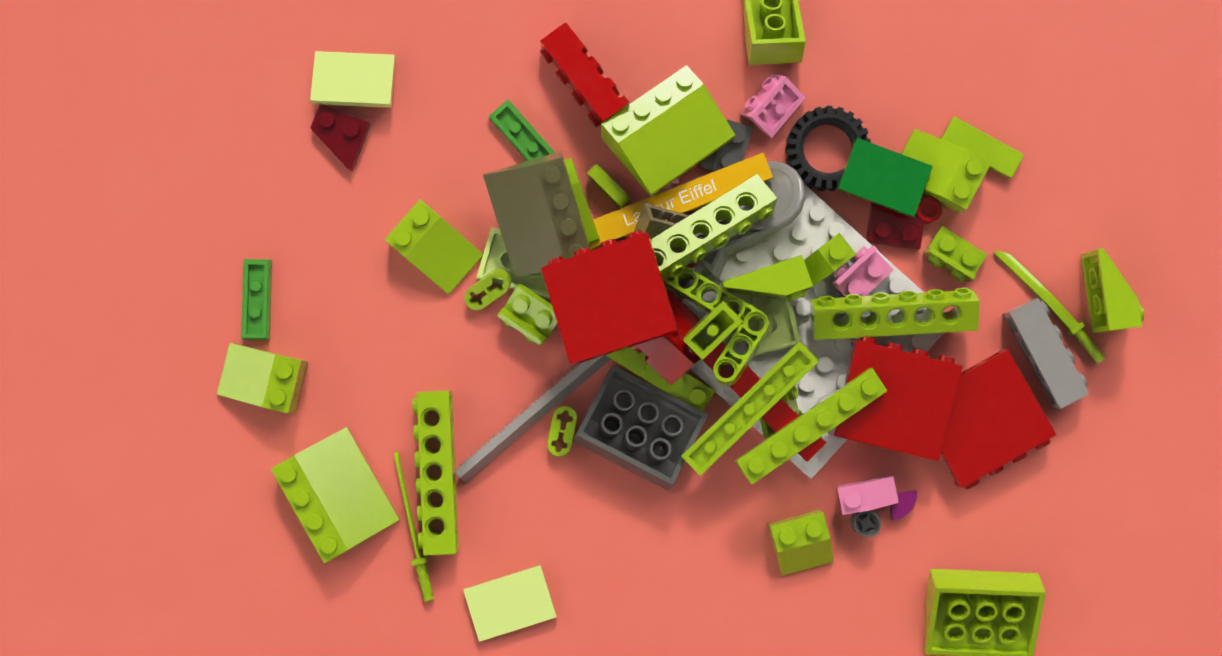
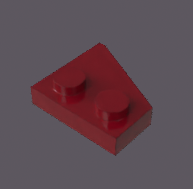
[310,104,371,171]
[866,202,924,249]

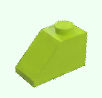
[804,233,856,290]
[683,301,743,360]

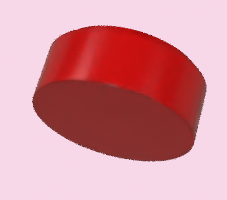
[915,197,942,224]

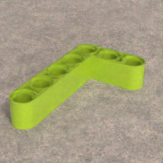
[658,262,769,386]

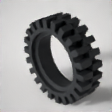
[785,106,871,192]

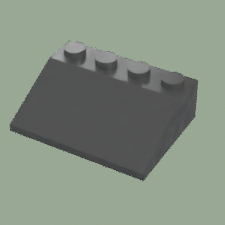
[573,365,708,491]

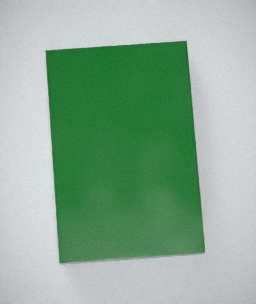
[837,138,933,217]

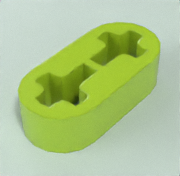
[586,164,631,209]
[464,269,511,310]
[548,406,577,456]

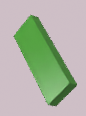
[488,100,555,161]
[241,259,272,340]

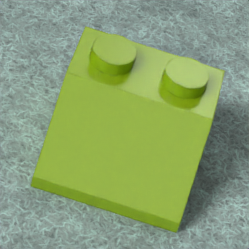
[767,509,834,576]

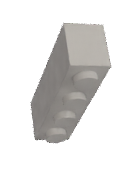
[1003,298,1089,409]

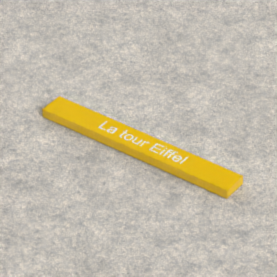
[589,152,773,250]

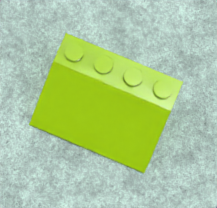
[601,65,736,196]
[271,427,400,564]
[924,569,1046,656]

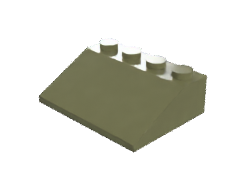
[483,151,591,277]

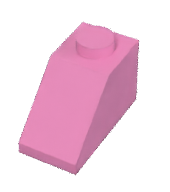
[838,476,899,515]

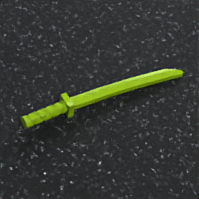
[994,251,1106,364]
[394,452,434,601]

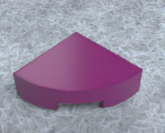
[890,490,917,520]

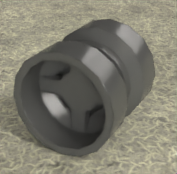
[850,510,881,537]

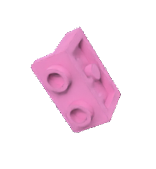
[741,74,806,138]
[831,245,893,297]

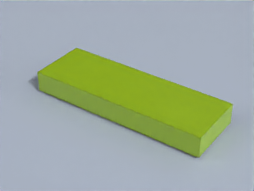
[941,116,1024,179]

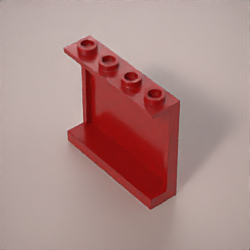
[541,230,681,365]
[828,337,962,461]
[941,350,1056,489]

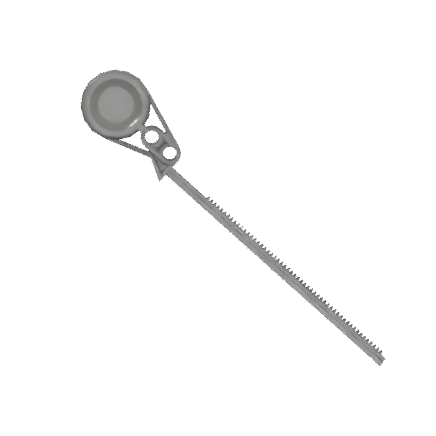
[455,161,806,483]

